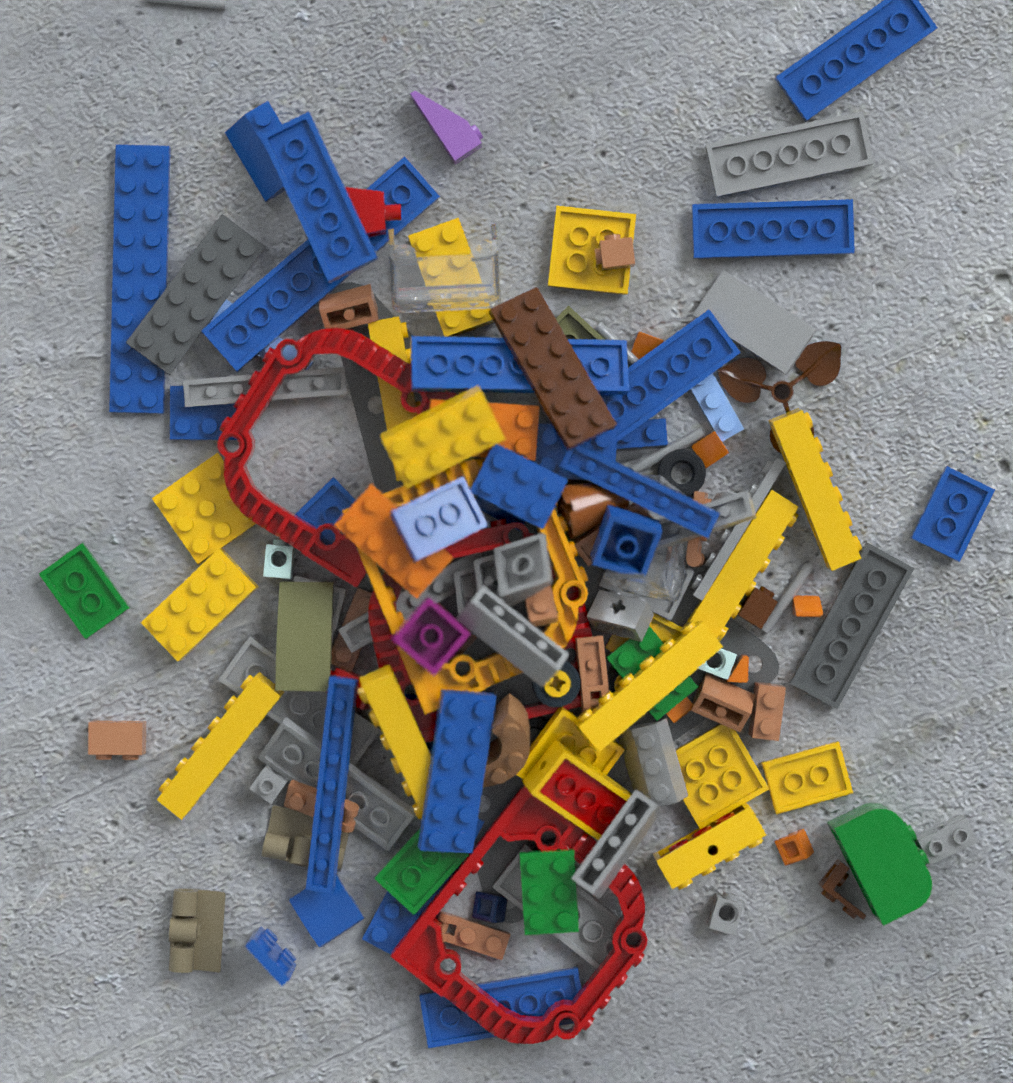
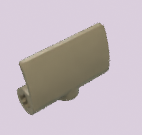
[262,805,349,872]
[169,888,226,973]

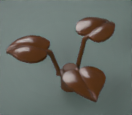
[718,341,842,454]

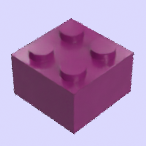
[390,597,471,676]

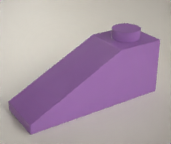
[410,91,483,165]

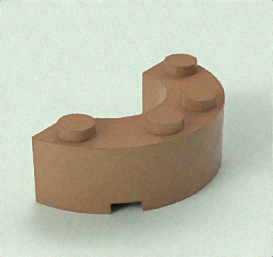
[483,693,530,787]

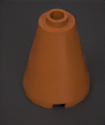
[556,483,629,539]

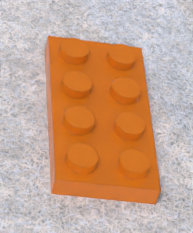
[429,399,539,460]
[334,484,453,599]

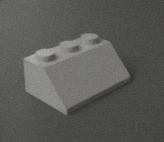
[618,718,688,807]

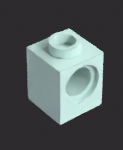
[263,539,295,579]
[698,649,737,680]

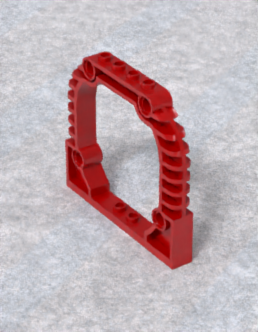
[217,328,458,588]
[368,519,599,743]
[390,784,648,1045]

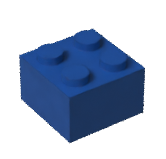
[590,505,663,580]

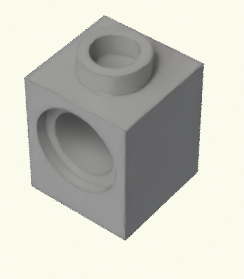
[249,765,289,804]
[707,891,744,936]

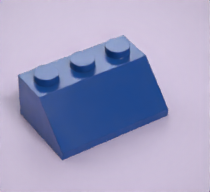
[225,101,286,202]

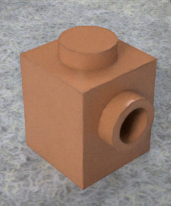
[595,234,635,271]

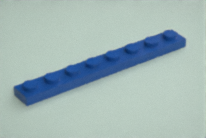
[306,676,359,894]

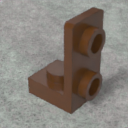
[818,858,867,920]

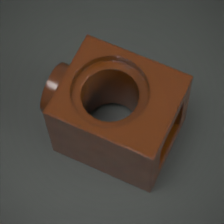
[738,586,778,629]

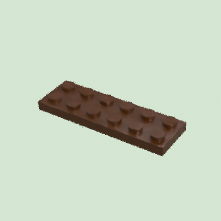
[489,287,617,451]

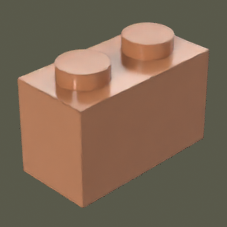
[319,284,379,329]
[691,673,755,732]
[748,682,786,741]
[88,720,146,760]

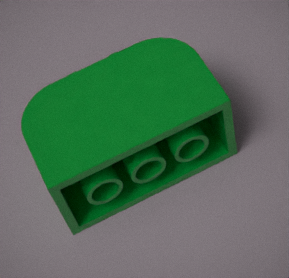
[827,803,932,926]

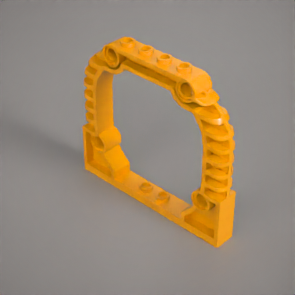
[342,459,588,714]

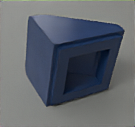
[472,891,508,923]

